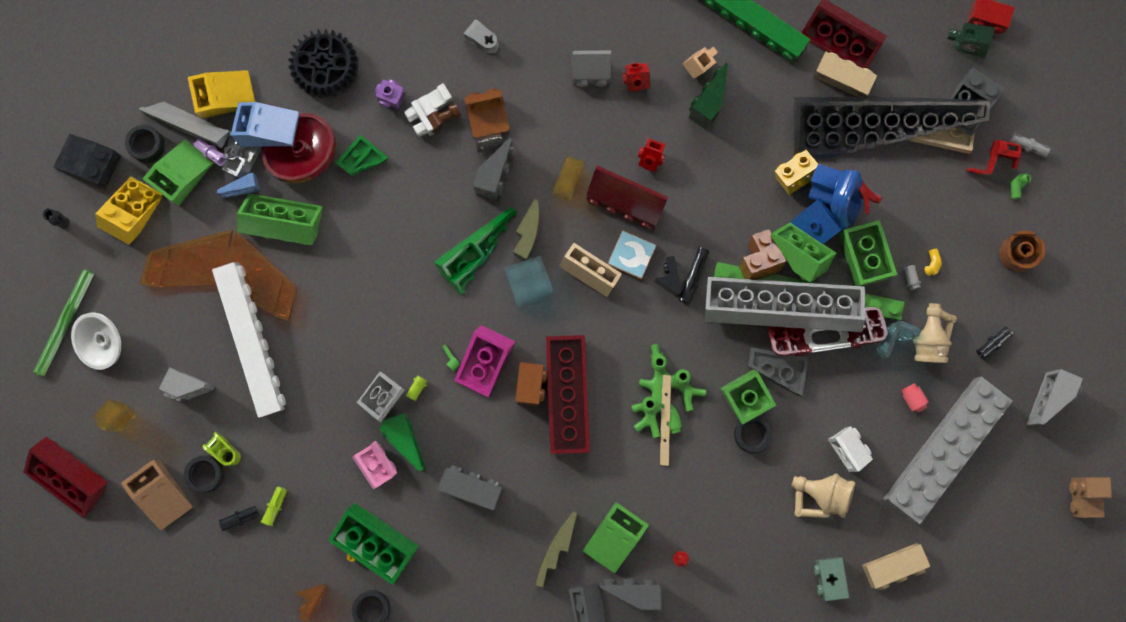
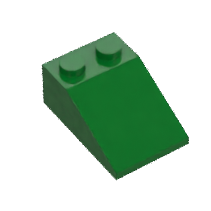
[380,413,426,472]

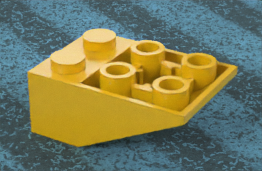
[188,70,255,119]
[95,177,163,245]

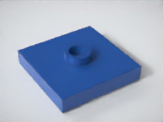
[791,198,844,244]

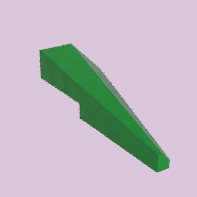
[434,207,517,295]

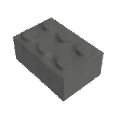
[437,465,503,511]

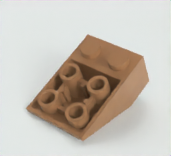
[121,459,193,531]

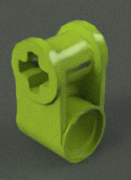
[202,432,241,466]

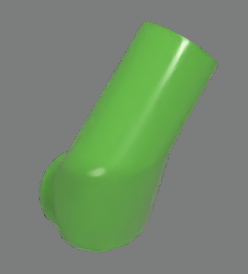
[1011,173,1031,199]

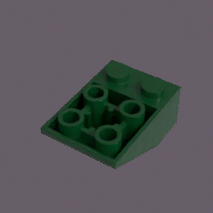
[689,63,728,131]

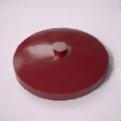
[262,113,336,184]

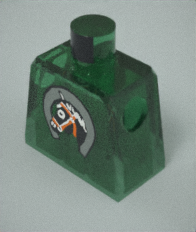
[947,23,995,58]

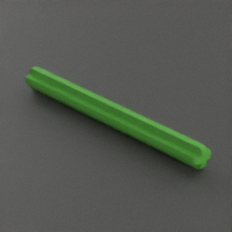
[34,270,94,376]

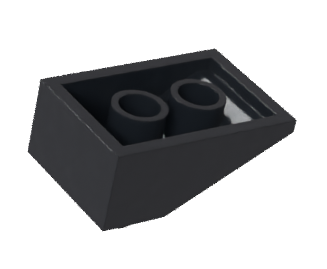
[54,133,122,189]

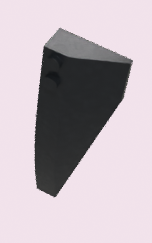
[794,97,991,158]

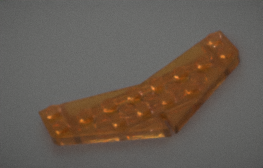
[139,229,297,321]

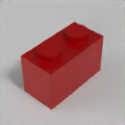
[967,0,1015,34]

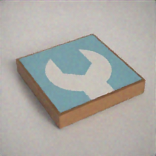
[607,230,657,280]

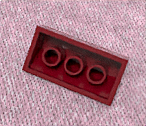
[801,0,887,68]
[23,436,107,518]

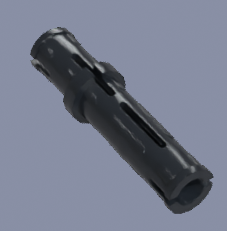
[678,247,710,304]

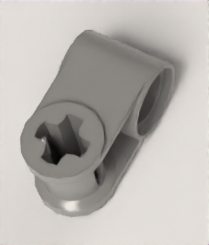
[463,20,499,54]

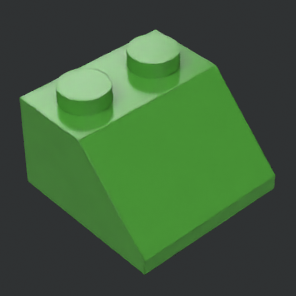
[720,370,776,425]

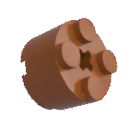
[999,230,1046,272]

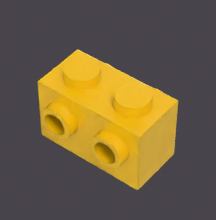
[775,150,818,195]

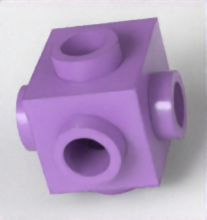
[375,79,406,110]

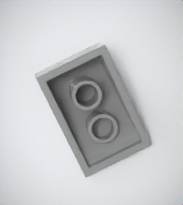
[1026,369,1083,427]
[357,372,404,422]

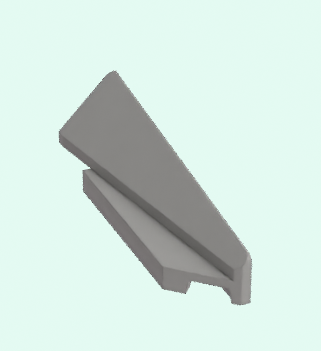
[139,101,230,149]

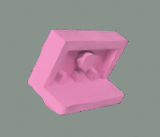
[352,441,397,490]

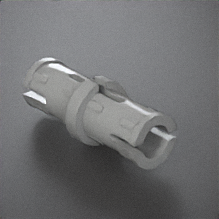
[1010,133,1051,158]

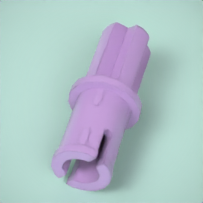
[194,139,227,166]

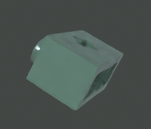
[813,557,849,601]

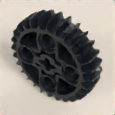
[288,28,358,98]

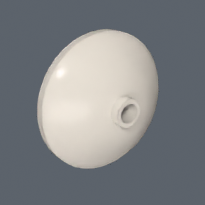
[71,312,121,370]

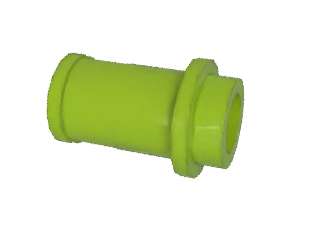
[406,375,427,401]

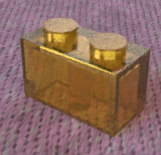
[553,156,585,202]
[93,399,136,432]

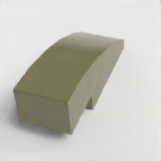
[513,199,539,262]

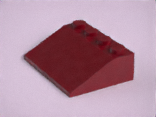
[586,165,668,230]

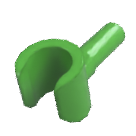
[442,344,460,371]

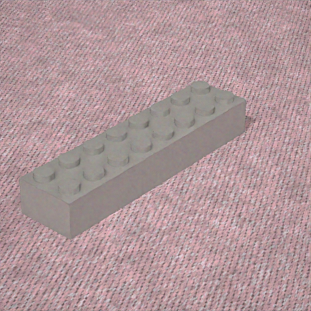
[705,277,865,332]
[883,376,1013,524]

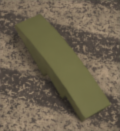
[535,512,577,587]

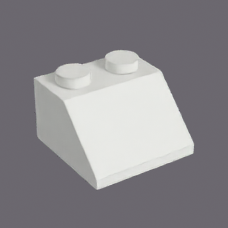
[828,426,873,472]

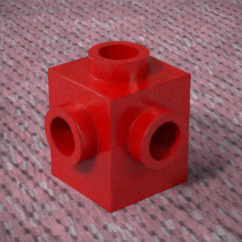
[622,63,650,92]
[637,138,666,172]

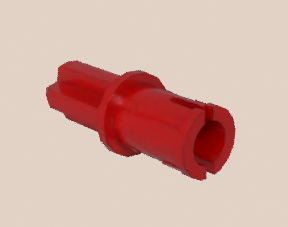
[673,551,689,567]

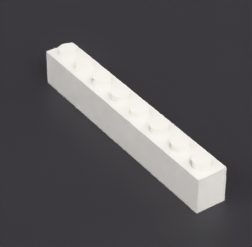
[212,262,286,418]

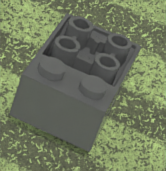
[950,67,1004,136]
[473,138,516,201]
[599,578,661,610]

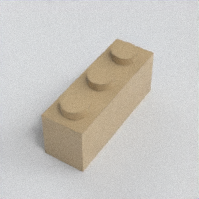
[813,52,877,97]
[559,243,622,297]
[862,543,930,590]

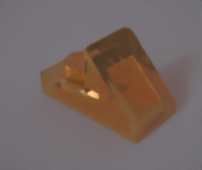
[295,583,328,622]

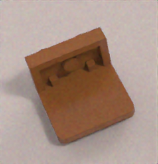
[464,88,510,139]

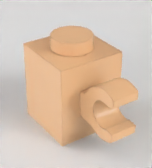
[683,46,718,79]

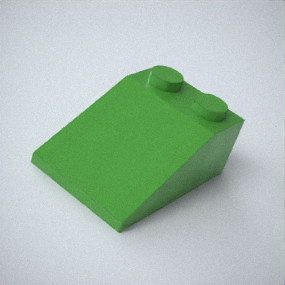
[771,223,837,282]

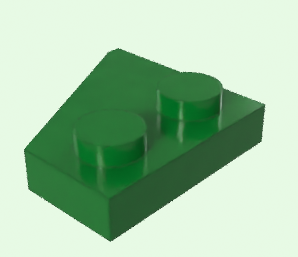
[336,134,389,176]

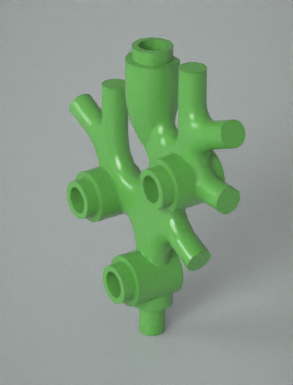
[631,344,706,438]

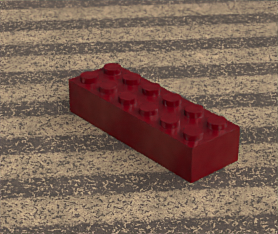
[546,335,590,455]

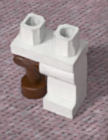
[404,83,461,137]

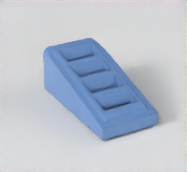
[217,173,259,199]

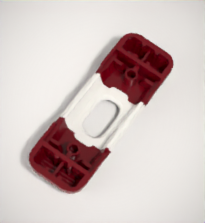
[768,307,888,357]

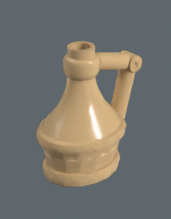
[913,303,957,363]
[791,474,856,518]

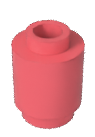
[901,383,929,413]

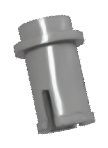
[903,265,921,290]

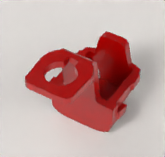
[966,140,1022,175]

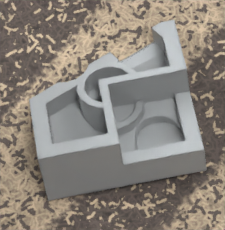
[223,130,262,179]

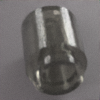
[475,133,503,156]

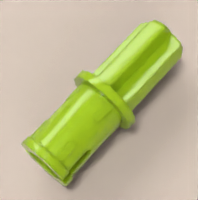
[261,487,287,526]

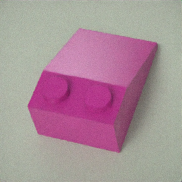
[454,325,515,397]

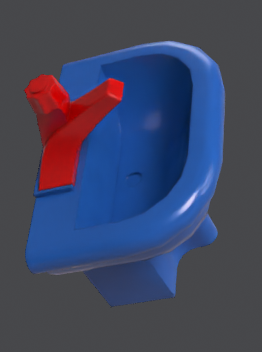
[809,164,882,230]

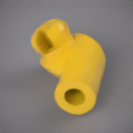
[924,248,942,276]

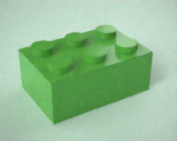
[838,220,897,286]

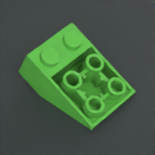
[143,140,214,206]
[583,502,649,573]

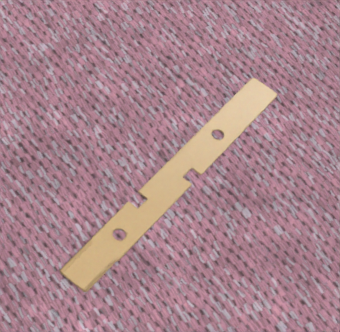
[660,375,671,466]

